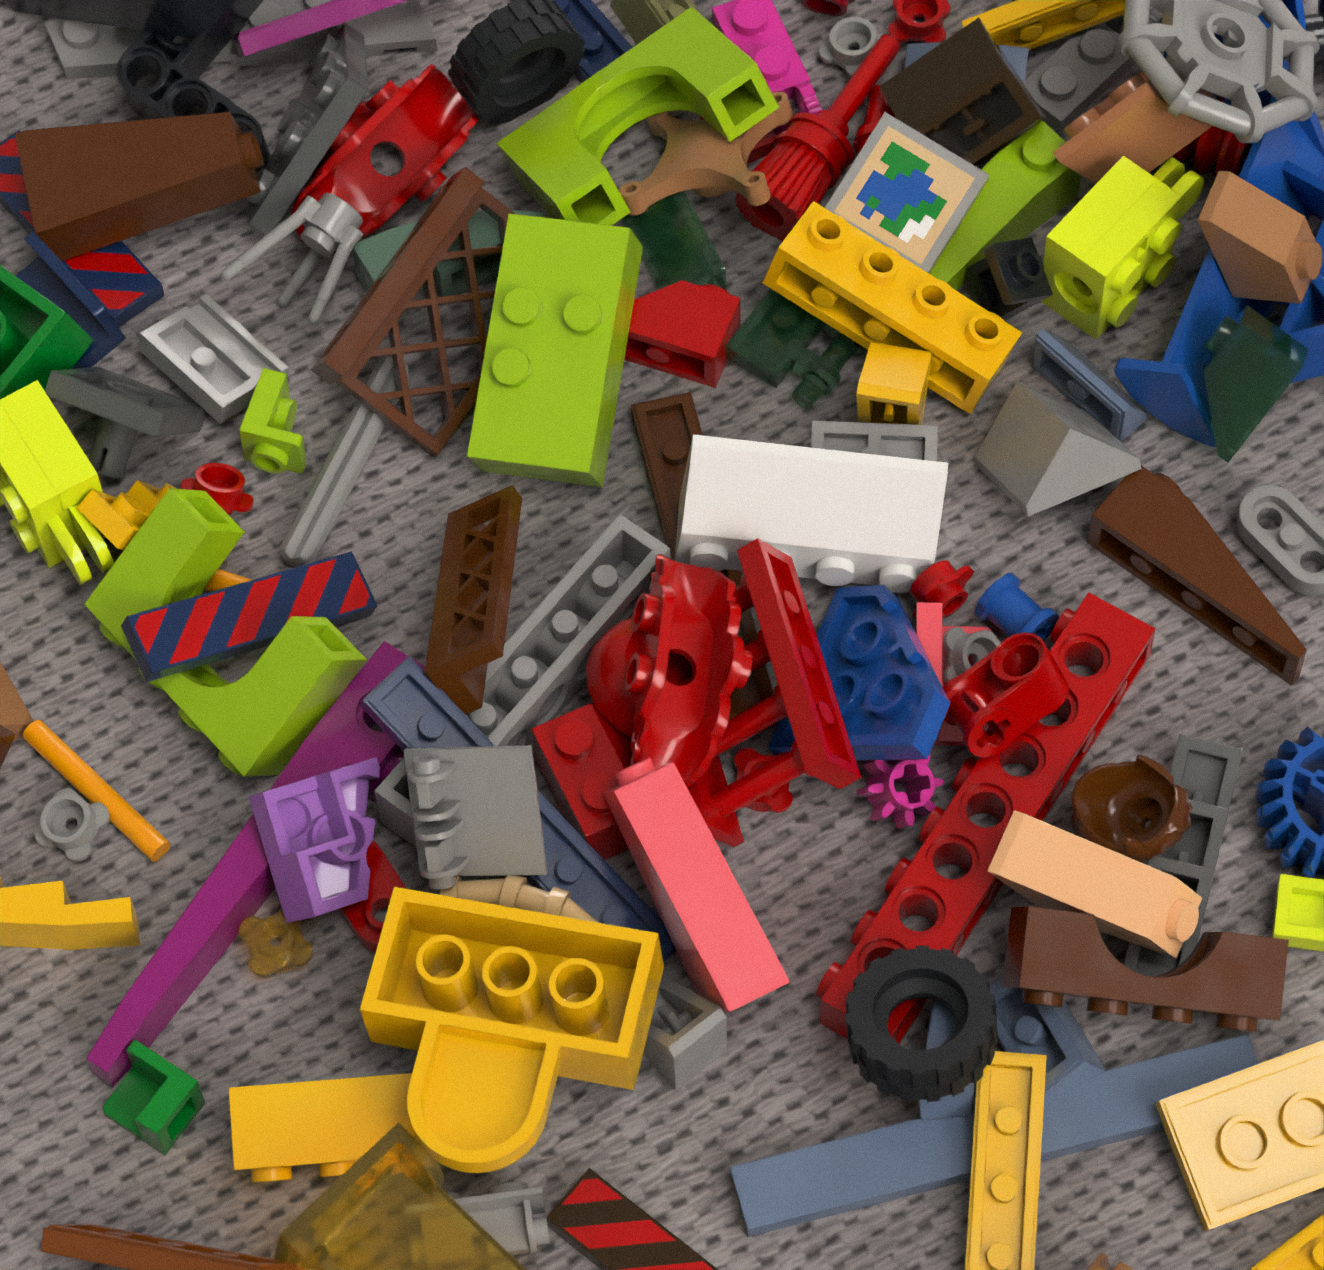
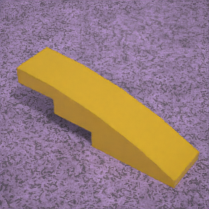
[0,876,141,950]

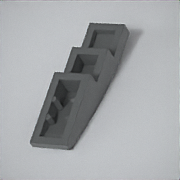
[1124,734,1243,977]

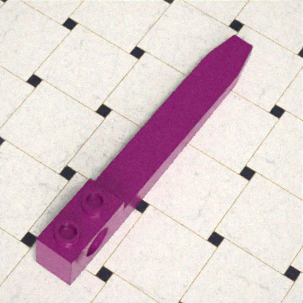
[86,641,425,1087]

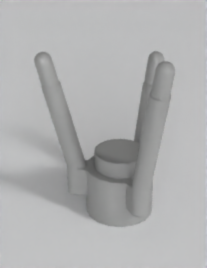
[221,193,363,324]

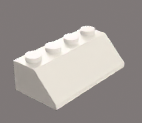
[675,435,948,593]

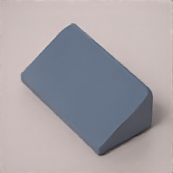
[1032,328,1149,442]
[990,974,1106,1100]

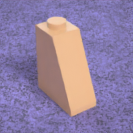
[988,810,1202,959]

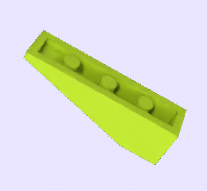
[930,120,1081,290]

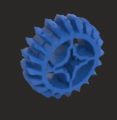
[1255,726,1324,878]

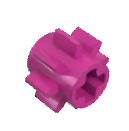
[857,755,944,829]

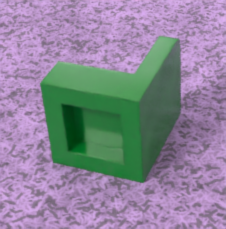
[102,1040,205,1156]

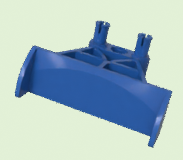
[1114,90,1324,447]

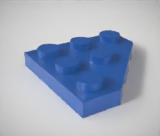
[768,585,951,760]

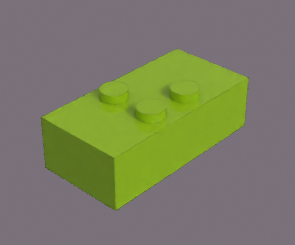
[467,213,643,487]

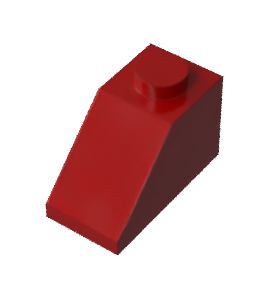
[624,280,741,388]

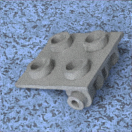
[403,745,548,890]

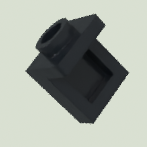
[966,237,1053,321]

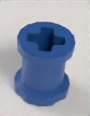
[974,573,1059,642]

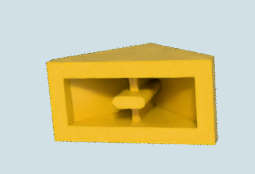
[856,342,932,425]

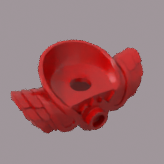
[291,64,479,253]
[586,554,752,787]

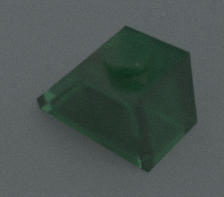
[1204,305,1308,463]

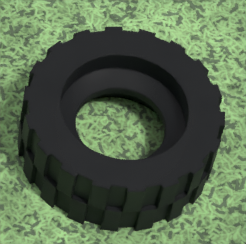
[448,0,585,123]
[845,946,998,1103]

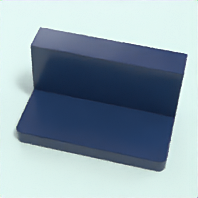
[16,231,126,369]

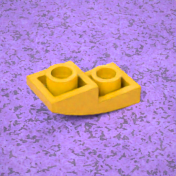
[77,480,177,550]

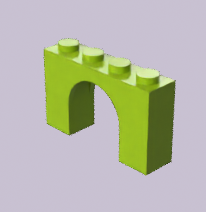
[496,6,779,226]
[84,488,367,777]

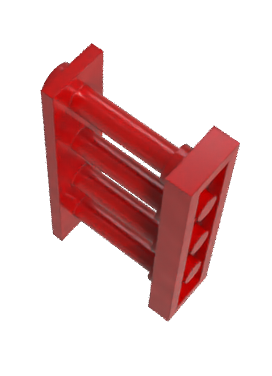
[665,538,862,847]

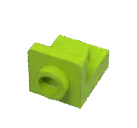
[239,368,307,474]

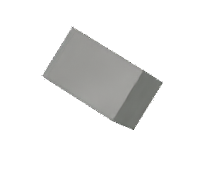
[643,975,727,1091]

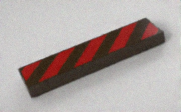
[546,1168,718,1270]

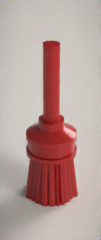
[735,34,901,242]

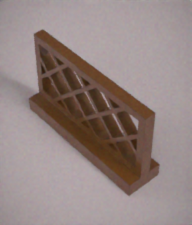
[311,167,515,457]

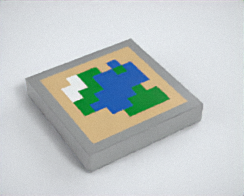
[825,112,989,274]

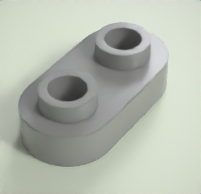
[1237,485,1324,596]

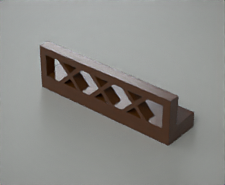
[425,485,522,715]

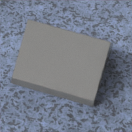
[975,380,1141,517]

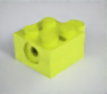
[1041,156,1204,340]
[0,380,114,585]

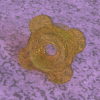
[239,907,313,977]

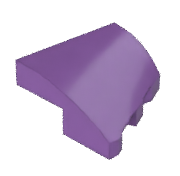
[248,757,380,923]

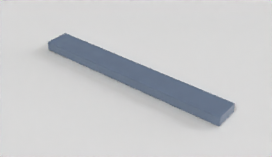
[730,1034,1259,1237]

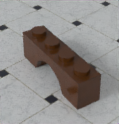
[1002,906,1289,1032]

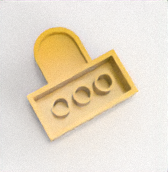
[360,887,664,1173]

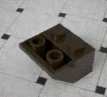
[879,17,1047,166]

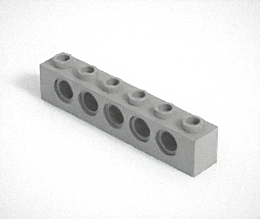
[375,514,671,849]

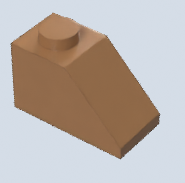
[1198,171,1322,304]

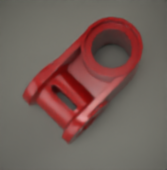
[943,632,1068,758]

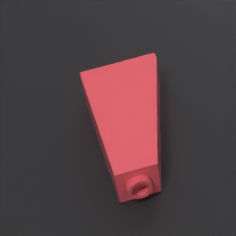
[603,757,790,1012]

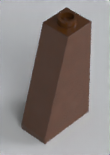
[15,112,264,261]

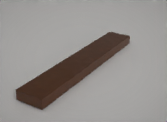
[631,392,779,729]

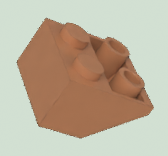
[1052,71,1217,184]

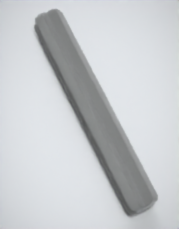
[279,356,410,567]

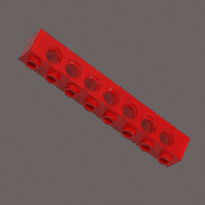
[816,592,1156,1045]

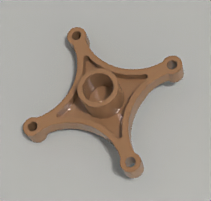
[619,92,793,215]

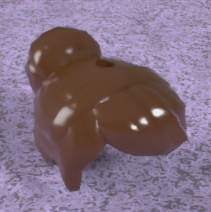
[1071,755,1193,862]

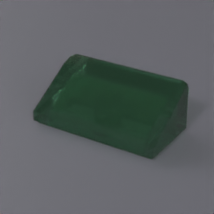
[622,191,726,290]

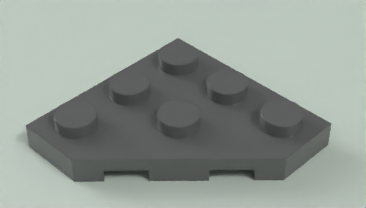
[245,23,368,235]

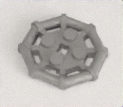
[1117,0,1320,143]

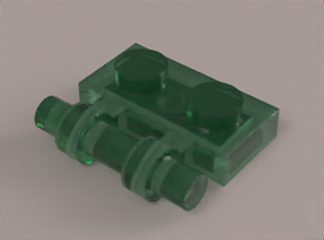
[726,288,865,409]

